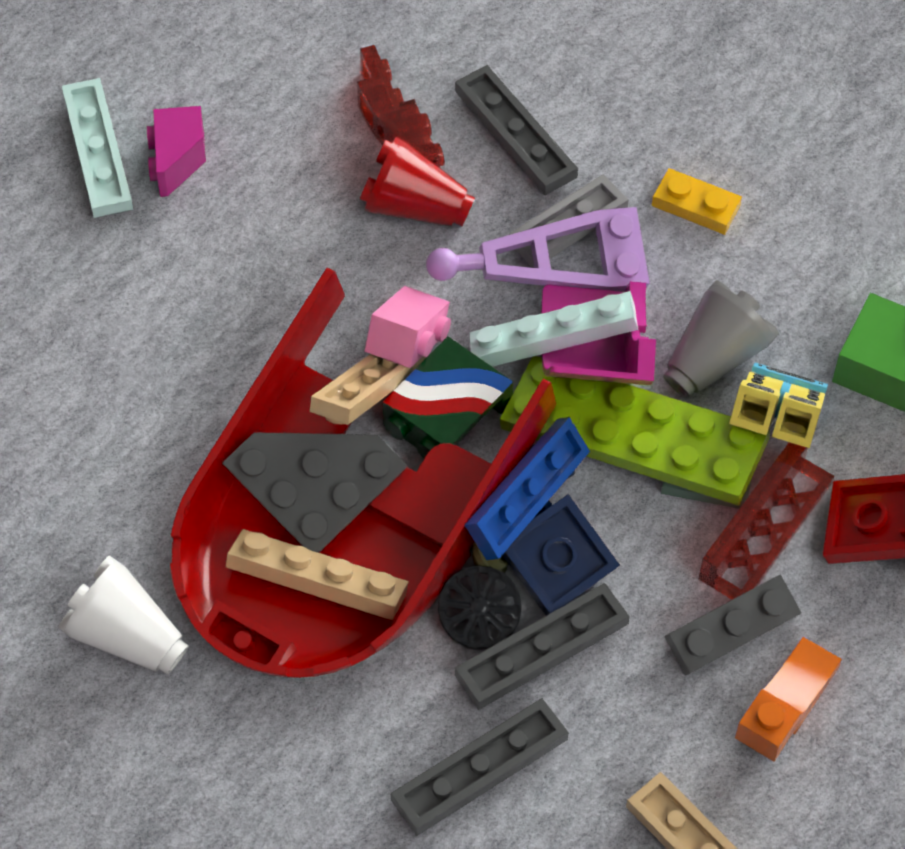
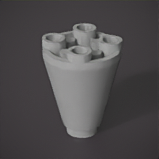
[663,280,779,398]

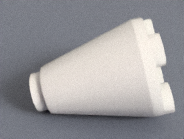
[58,555,189,675]

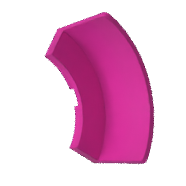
[541,281,656,386]

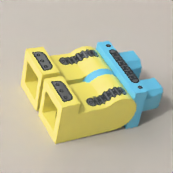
[729,363,828,448]

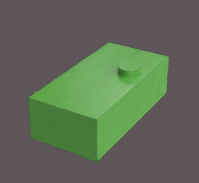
[832,292,905,412]

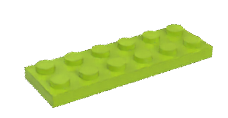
[499,356,770,506]

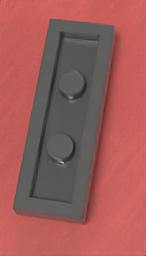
[664,574,802,676]

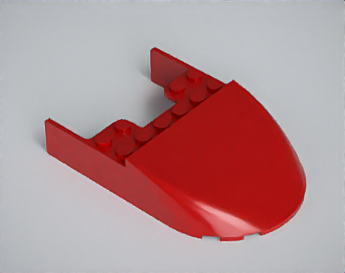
[170,267,556,678]

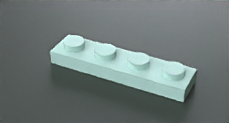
[62,78,133,218]
[470,291,638,367]

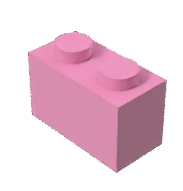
[364,286,451,368]

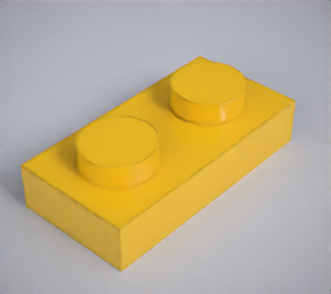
[652,168,742,235]

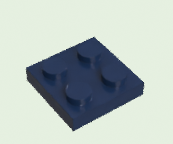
[502,494,620,616]

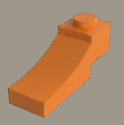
[735,637,842,762]

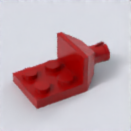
[823,474,905,564]

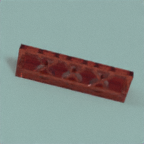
[698,442,835,600]

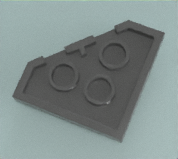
[222,433,408,553]

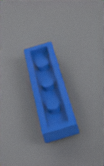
[465,417,590,560]

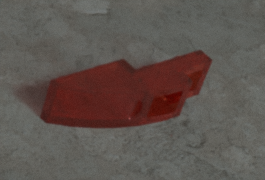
[357,45,445,167]

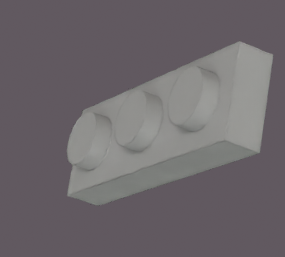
[509,174,629,268]

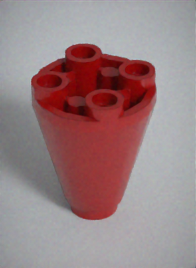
[360,136,475,227]

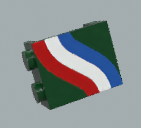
[382,336,513,459]

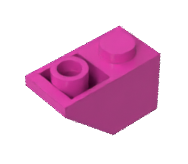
[147,106,206,197]

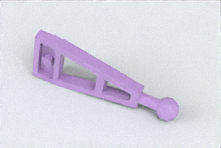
[426,207,650,291]

